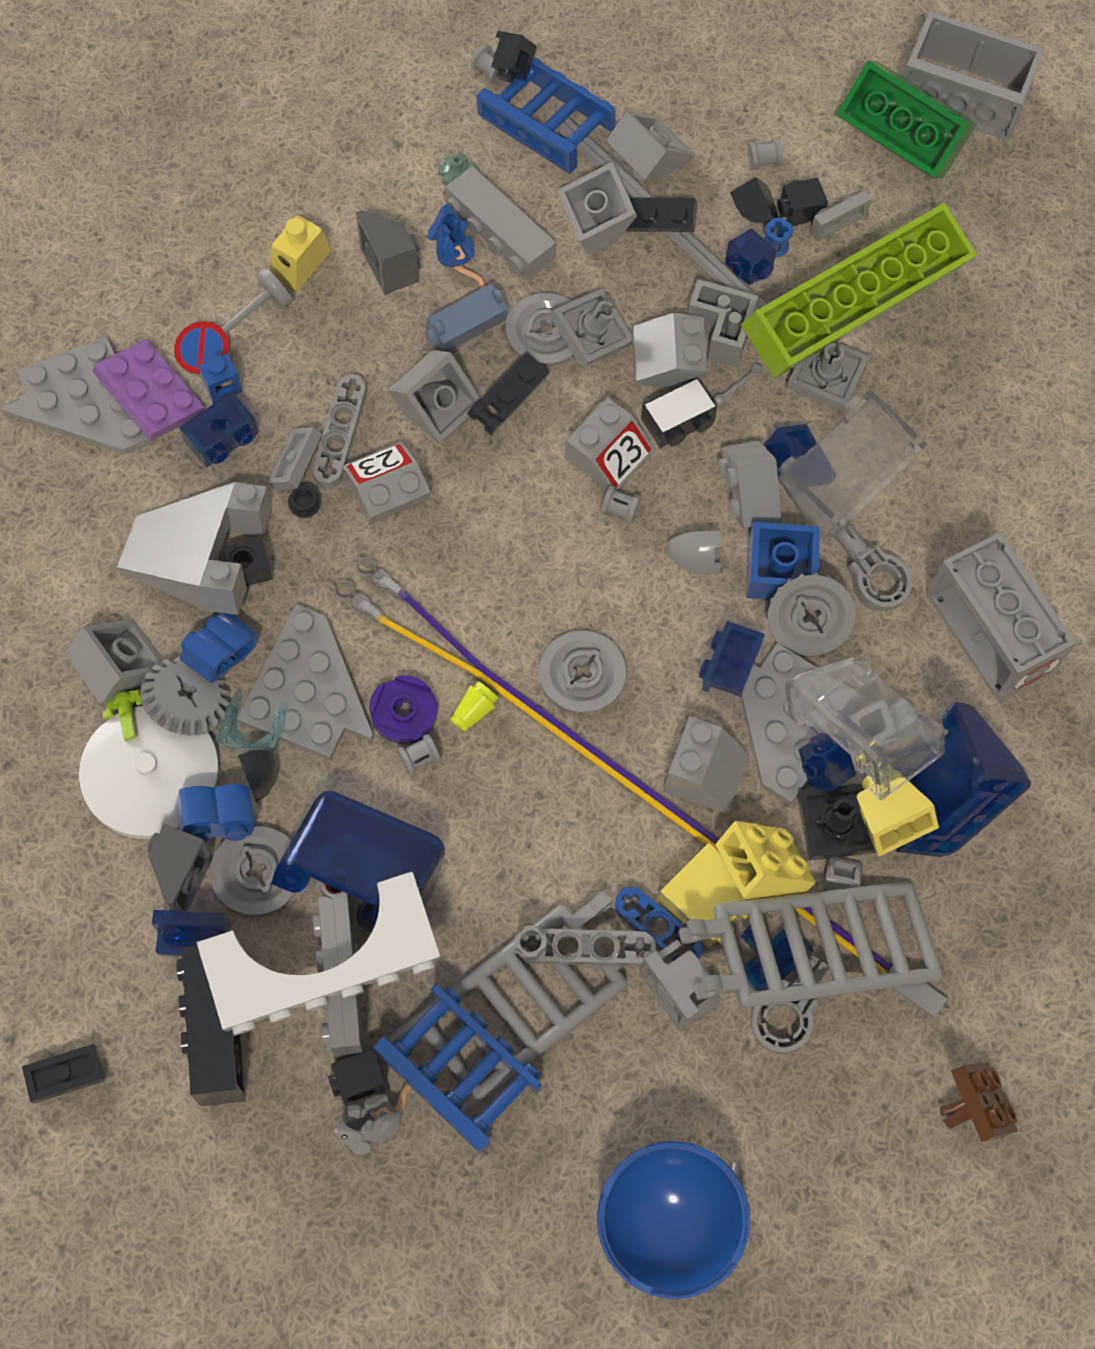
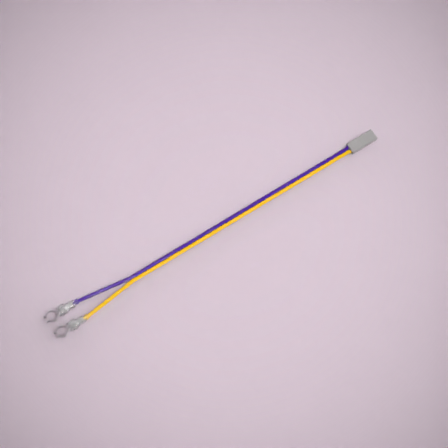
[331,555,948,1019]

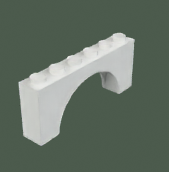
[196,872,440,1035]

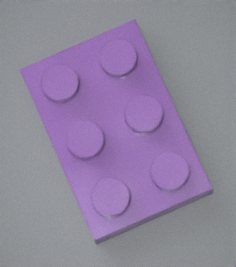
[93,339,204,441]

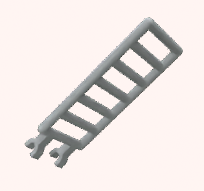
[679,881,943,1008]
[386,890,647,1124]

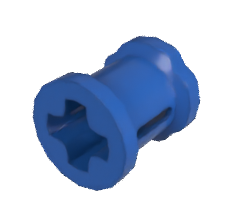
[762,218,793,257]

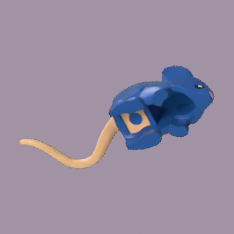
[427,204,485,289]

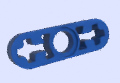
[615,887,702,961]

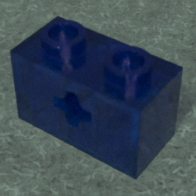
[179,392,259,468]

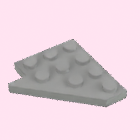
[2,336,154,454]
[237,604,373,761]
[732,643,863,805]

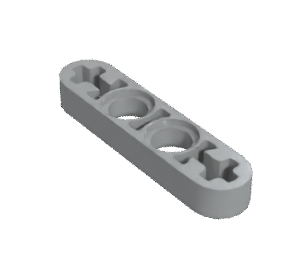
[313,374,366,489]

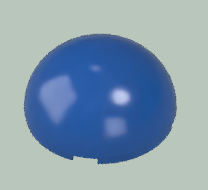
[597,1141,750,1299]

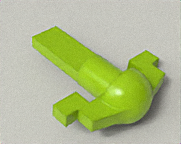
[102,690,142,742]

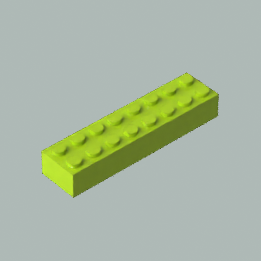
[740,202,977,379]

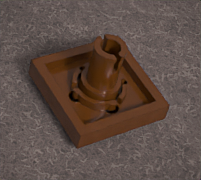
[940,1062,1018,1142]

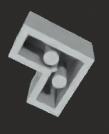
[688,279,759,368]
[718,441,782,528]

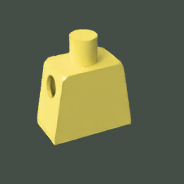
[271,216,331,292]
[856,774,939,857]

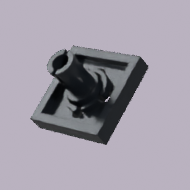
[797,784,876,861]

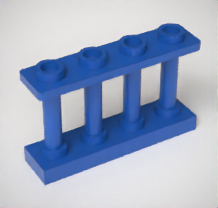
[476,57,616,174]
[373,983,542,1155]

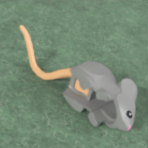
[334,1084,453,1155]

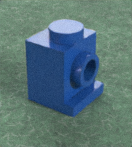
[198,354,242,404]

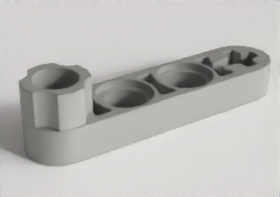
[514,925,656,967]

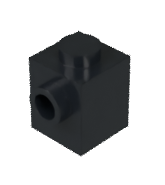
[777,177,828,227]

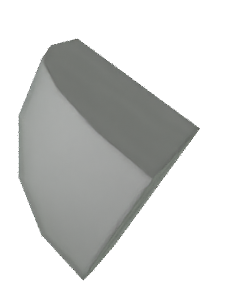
[666,531,722,573]

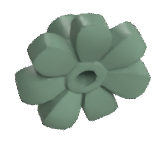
[438,154,476,185]

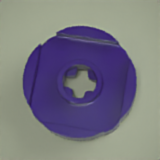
[369,675,438,744]

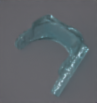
[216,691,286,752]

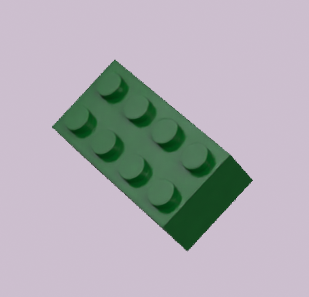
[836,60,977,179]

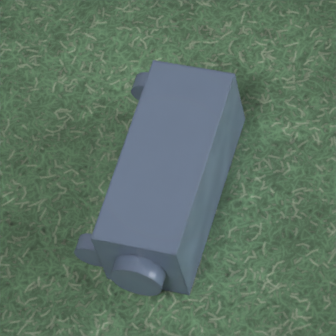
[424,283,508,352]

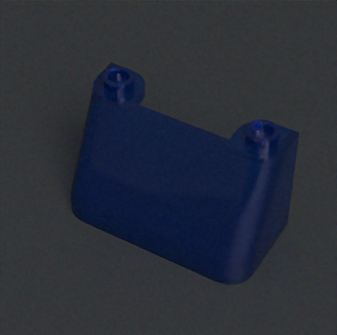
[880,702,1031,857]
[271,791,445,925]

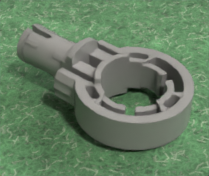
[834,524,912,612]
[751,955,829,1054]

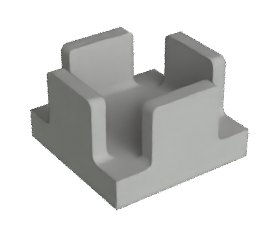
[640,940,721,1033]

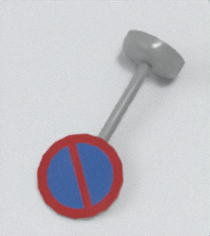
[174,267,293,375]

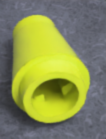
[450,681,499,733]

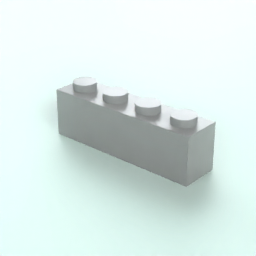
[445,166,556,280]

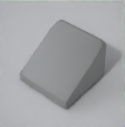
[822,858,863,891]

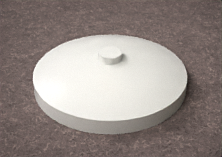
[79,706,220,839]

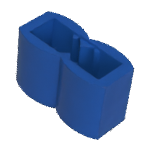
[180,613,259,683]
[177,784,255,842]

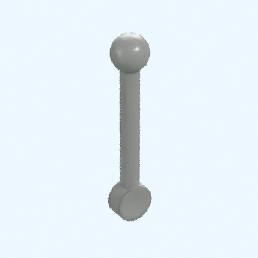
[713,363,763,407]

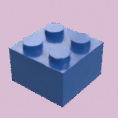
[746,522,820,603]

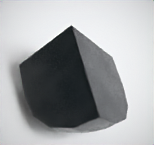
[730,177,778,223]
[238,750,279,802]

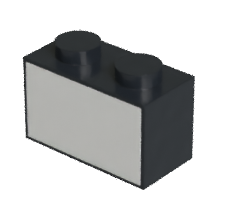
[641,377,717,448]

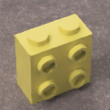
[715,821,816,899]
[658,843,751,949]

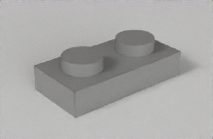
[810,190,872,242]
[268,427,322,490]

